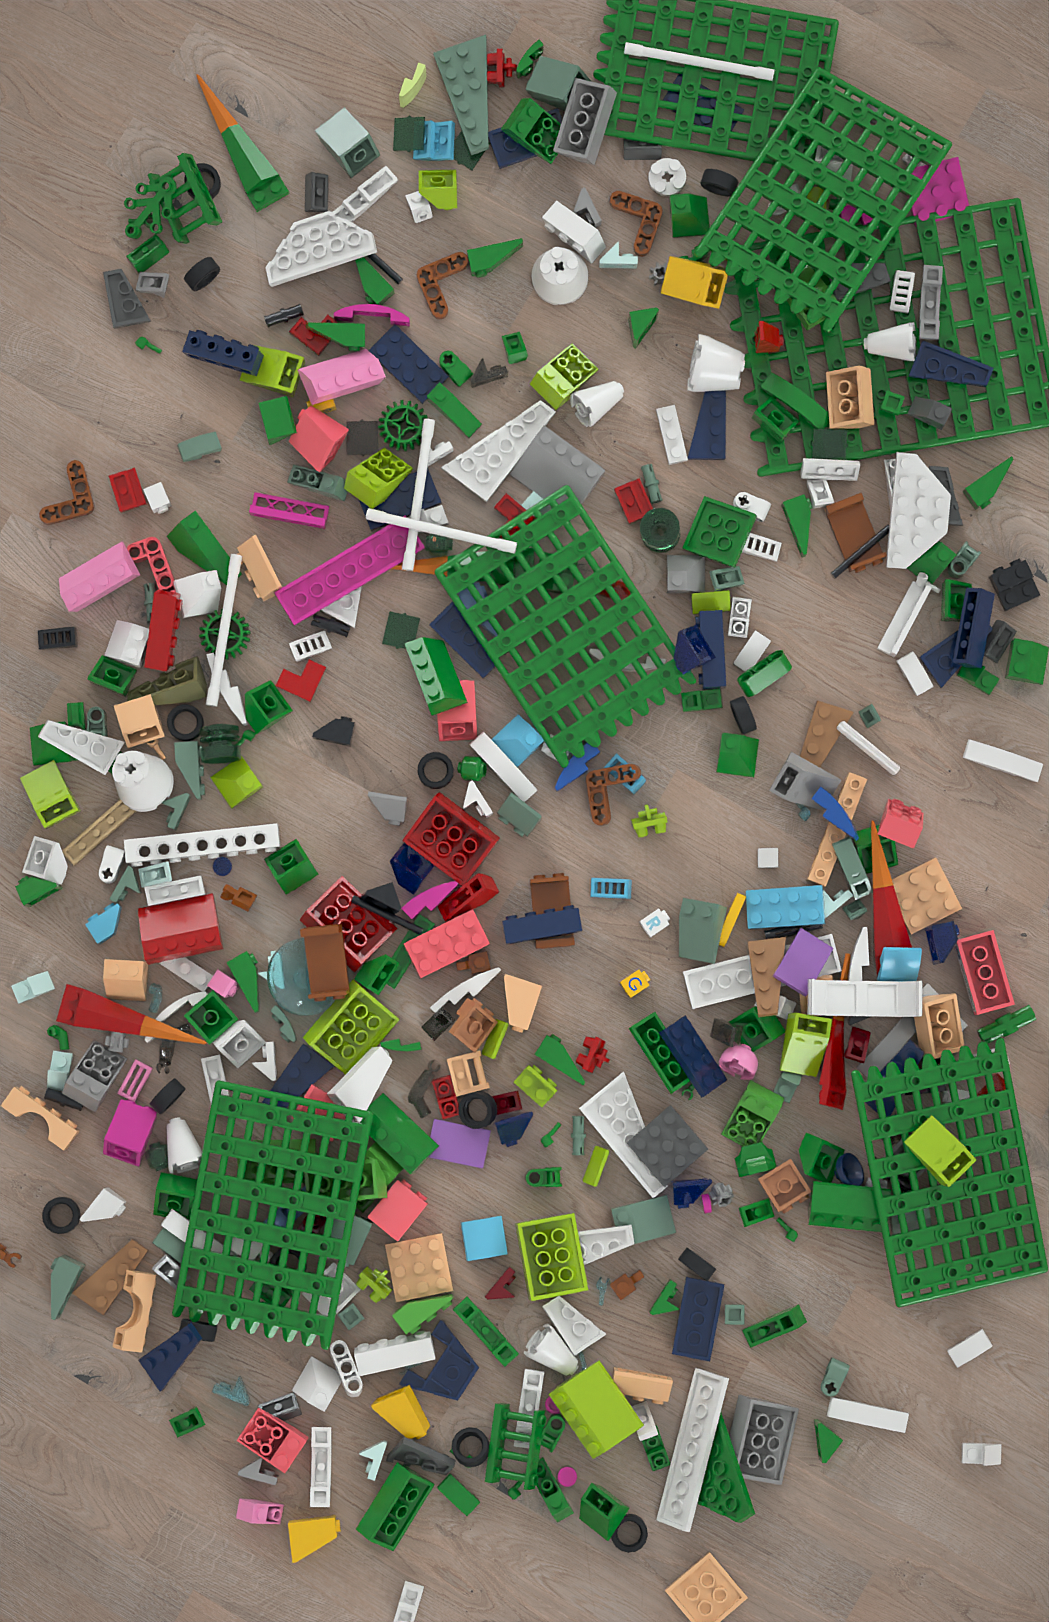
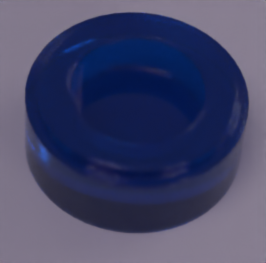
[213,857,232,876]

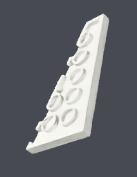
[441,400,556,502]
[579,1071,668,1198]

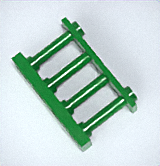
[148,153,222,244]
[485,1403,546,1490]

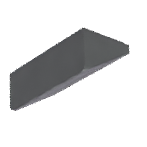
[623,139,662,160]
[305,172,328,212]
[984,620,1017,663]
[258,1392,302,1421]

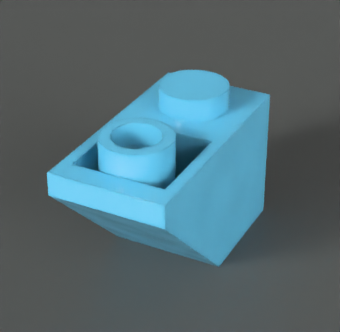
[85,903,122,945]

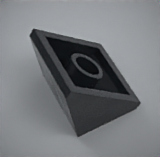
[359,882,401,914]

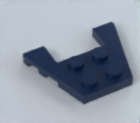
[399,1320,479,1401]

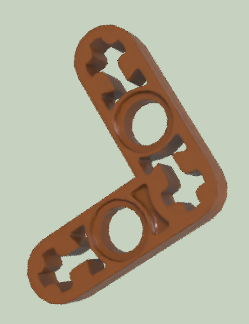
[610,191,663,257]
[416,252,468,319]
[39,460,94,525]
[586,764,641,826]

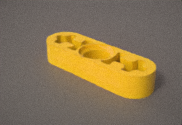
[719,893,746,947]

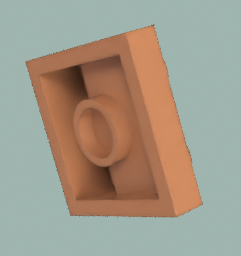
[449,998,498,1053]
[758,1159,812,1214]

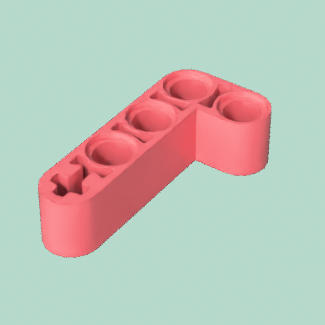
[127,537,176,593]

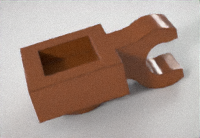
[220,884,257,912]
[456,951,491,974]
[0,1243,22,1268]
[609,1270,644,1300]

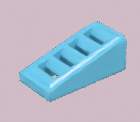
[604,753,646,794]
[590,878,632,899]

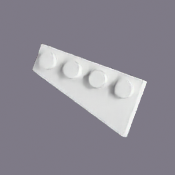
[38,720,124,775]
[578,1225,634,1265]

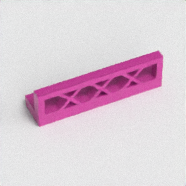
[249,492,329,529]

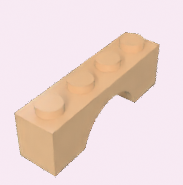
[1,1086,79,1150]
[113,1270,156,1352]

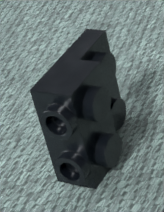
[989,558,1040,611]

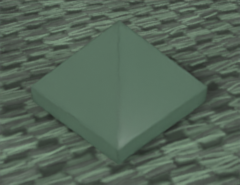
[858,704,881,728]
[842,899,867,920]

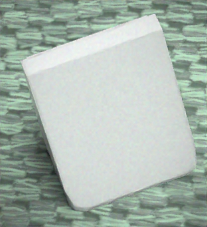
[758,848,778,868]

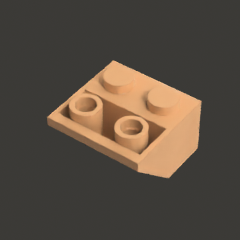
[114,694,165,748]

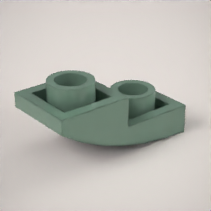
[177,432,222,462]
[270,1005,297,1043]
[152,1227,185,1264]

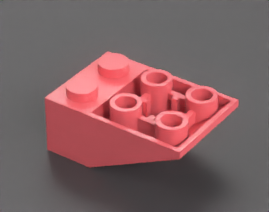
[878,799,924,849]
[236,1408,309,1473]

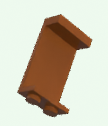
[824,493,887,573]
[530,873,575,949]
[300,924,350,1002]

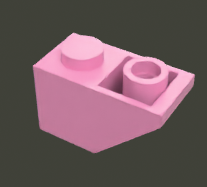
[207,969,239,998]
[236,1499,284,1524]

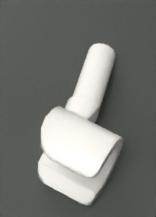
[916,572,940,593]

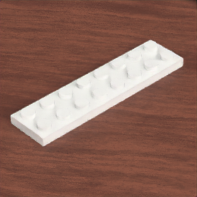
[683,934,842,1009]
[656,1368,729,1532]

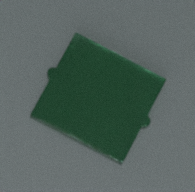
[393,115,425,152]
[454,130,490,171]
[811,428,848,460]
[382,611,420,649]

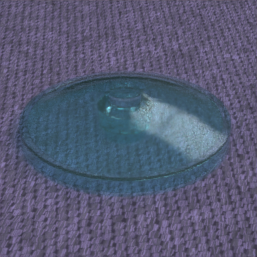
[267,938,336,1016]

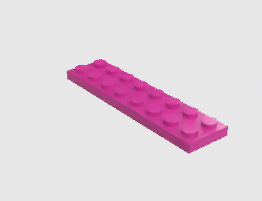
[274,515,425,626]

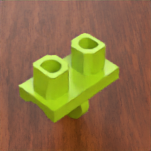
[631,804,668,838]
[356,1266,393,1303]

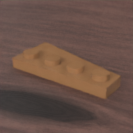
[800,701,854,768]
[748,937,786,1017]
[72,1239,149,1315]

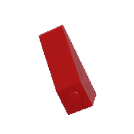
[755,321,783,353]
[437,873,499,922]

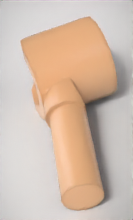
[146,739,166,760]

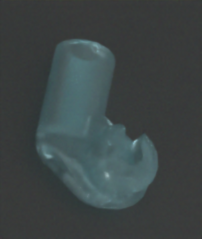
[148,983,162,1013]

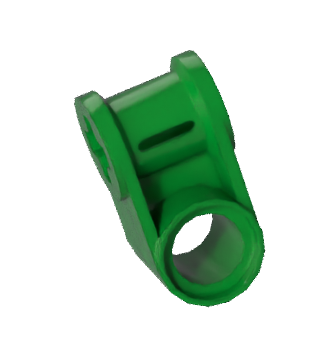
[439,351,474,387]
[525,1167,562,1187]
[541,1414,565,1453]

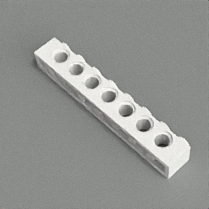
[124,823,281,867]

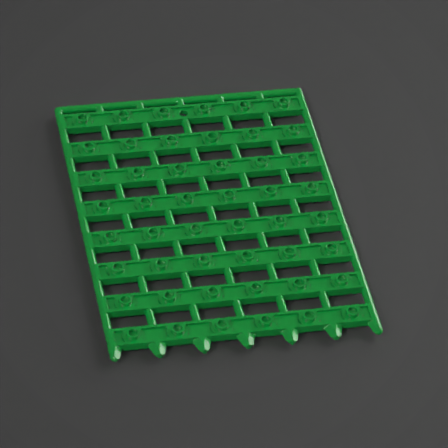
[724,198,1049,477]

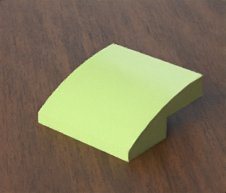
[399,63,427,108]

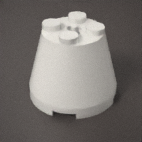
[532,247,588,305]
[687,334,745,392]
[112,751,174,812]

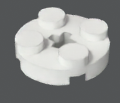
[648,158,686,197]

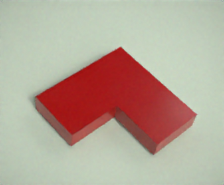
[289,314,338,356]
[494,493,535,539]
[276,659,326,702]

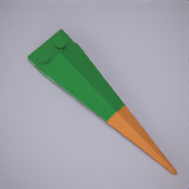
[197,74,290,212]
[391,548,535,585]

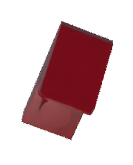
[844,1027,871,1064]
[492,1090,522,1115]
[485,1266,516,1300]

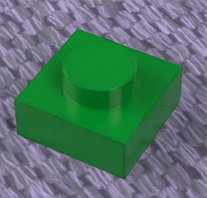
[880,391,905,416]

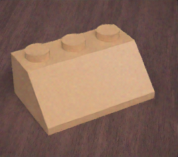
[826,365,874,429]
[237,535,282,602]
[914,993,964,1059]
[612,1367,673,1405]

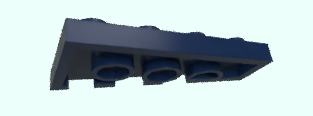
[908,341,994,387]
[688,390,726,460]
[919,624,993,688]
[262,1044,334,1108]

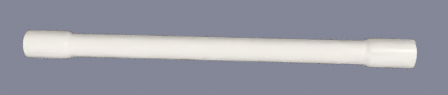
[624,42,774,81]
[402,419,435,571]
[366,508,517,554]
[206,554,242,707]

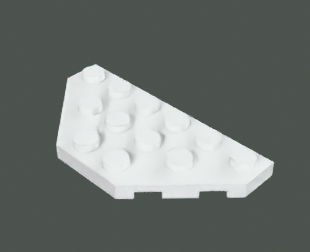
[266,211,377,287]
[886,452,951,569]

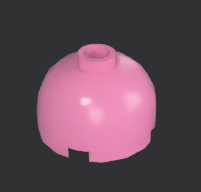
[718,1044,758,1080]

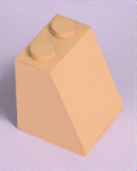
[103,959,148,1001]
[504,974,542,1033]

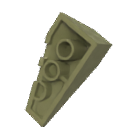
[127,656,207,705]

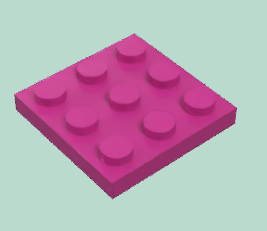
[908,157,969,227]

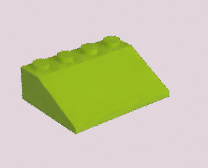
[302,979,400,1075]
[515,1213,588,1301]
[549,1360,644,1459]

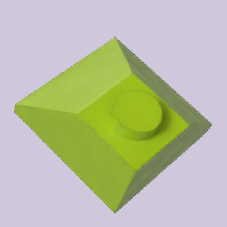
[419,169,457,210]
[210,756,263,809]

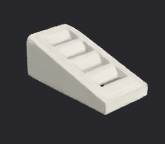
[889,270,915,313]
[742,533,782,562]
[289,630,332,662]

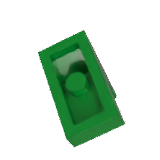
[502,331,528,364]
[957,665,999,696]
[739,1198,775,1227]
[649,1279,679,1315]
[169,1406,206,1438]

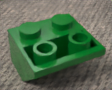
[579,1483,630,1541]

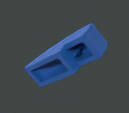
[555,743,600,792]
[812,786,859,841]

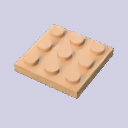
[892,858,962,935]
[385,1233,453,1302]
[665,1552,748,1622]

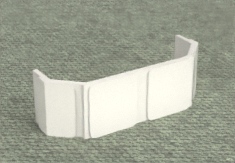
[807,979,922,1017]

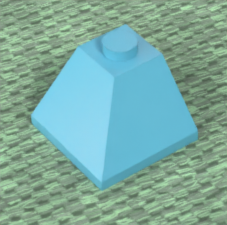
[491,714,544,767]

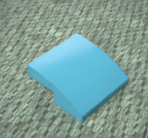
[413,120,455,161]
[877,947,922,982]
[461,1216,508,1261]

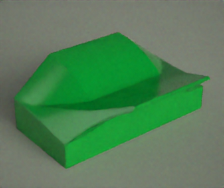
[734,1142,777,1177]

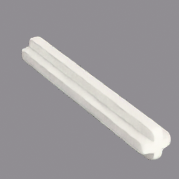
[837,721,900,775]

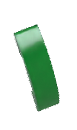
[760,372,829,433]
[453,1296,519,1367]

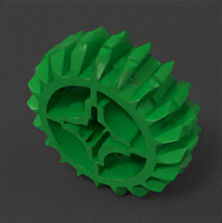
[378,400,428,452]
[199,609,251,660]

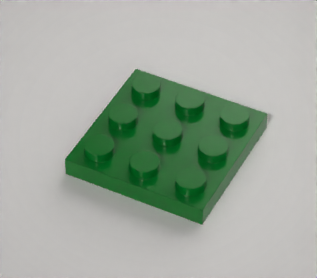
[682,496,757,568]

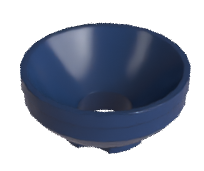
[834,1153,864,1186]

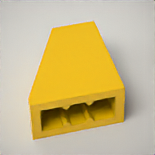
[371,1385,430,1439]
[288,1515,341,1563]

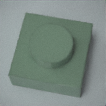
[338,1303,365,1330]
[724,1304,745,1325]

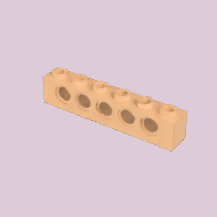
[806,772,867,888]

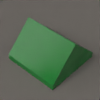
[628,307,659,349]
[258,396,297,445]
[752,396,800,443]
[941,579,972,622]
[87,655,137,697]
[814,1419,843,1463]

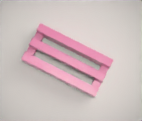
[117,1059,153,1102]

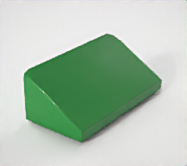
[126,234,169,274]

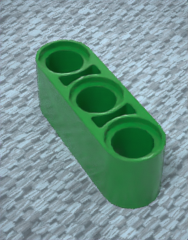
[737,650,792,697]

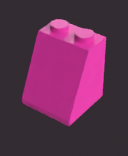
[103,1099,157,1167]

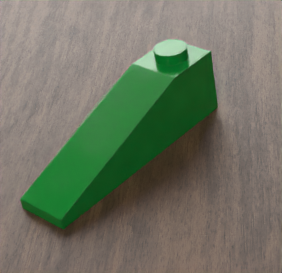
[167,511,242,585]

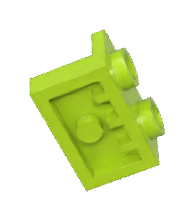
[514,1065,557,1107]

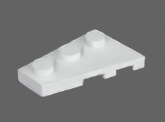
[321,586,362,628]
[542,1296,606,1356]

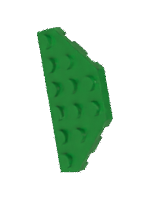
[697,1412,755,1523]

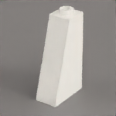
[327,1046,393,1122]

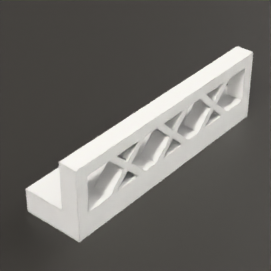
[877,581,932,657]

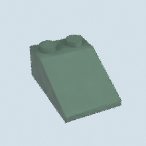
[679,898,727,964]
[611,1195,676,1244]
[50,1255,86,1320]

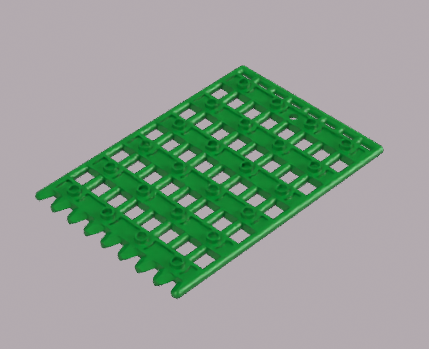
[593,0,839,167]
[694,67,952,333]
[434,485,696,768]
[851,1038,1048,1308]
[172,1080,373,1350]

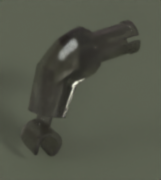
[156,1023,192,1074]
[407,1060,441,1118]

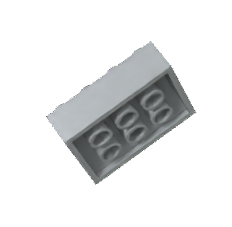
[510,426,605,504]
[729,1395,799,1485]

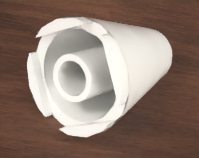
[864,323,916,361]
[570,381,624,427]
[166,1117,202,1174]
[524,1324,578,1376]

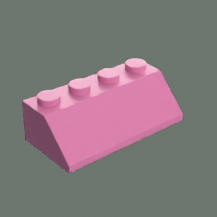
[298,349,386,405]
[59,542,140,612]

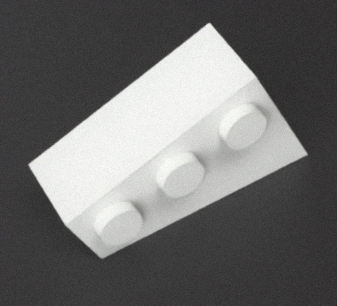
[542,200,606,264]

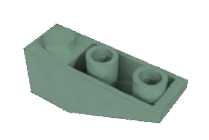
[287,464,348,501]
[174,741,205,800]
[832,836,873,900]

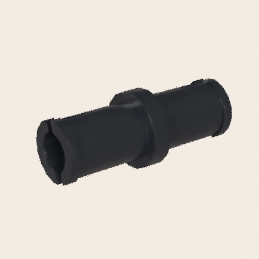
[264,304,304,328]
[311,614,351,638]
[44,1087,83,1111]

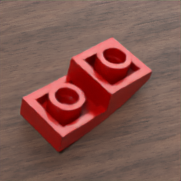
[432,1075,459,1119]

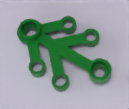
[124,177,177,239]

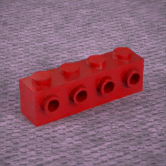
[144,590,183,671]

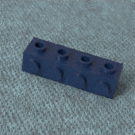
[182,330,264,376]
[953,588,995,668]
[695,610,726,690]
[502,905,582,945]

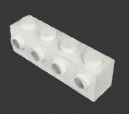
[354,1330,435,1376]

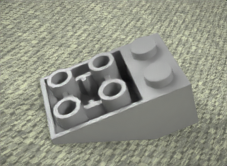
[769,752,841,810]
[62,1040,127,1112]

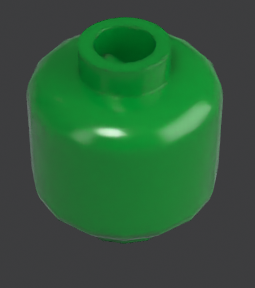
[457,756,487,781]

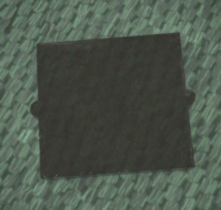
[346,419,379,457]

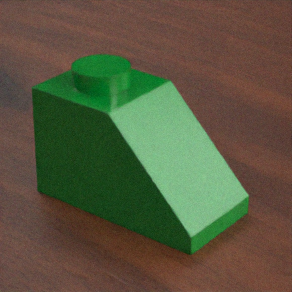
[354,954,400,995]

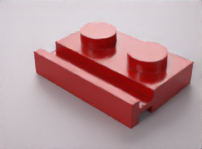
[109,467,147,513]
[614,478,655,524]

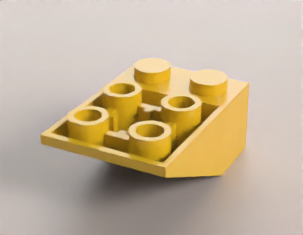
[660,256,728,309]

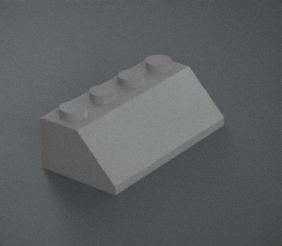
[553,78,617,165]

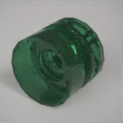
[640,508,681,553]
[199,724,241,764]

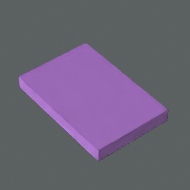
[773,928,834,997]
[429,1119,491,1169]

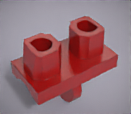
[487,48,517,88]
[576,1036,610,1073]

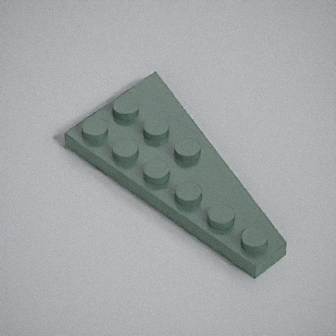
[433,35,489,155]

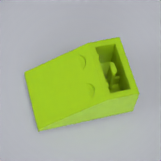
[530,343,599,410]
[239,345,305,398]
[344,447,413,509]
[20,760,81,829]
[779,1013,832,1077]
[904,1115,976,1187]

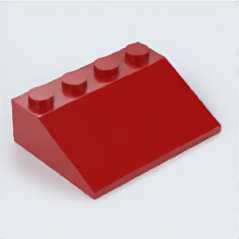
[402,792,500,886]
[300,876,398,973]
[138,893,224,965]

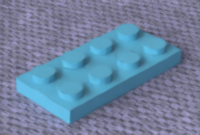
[746,885,825,929]

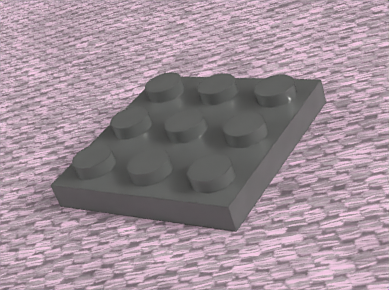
[627,1105,708,1187]

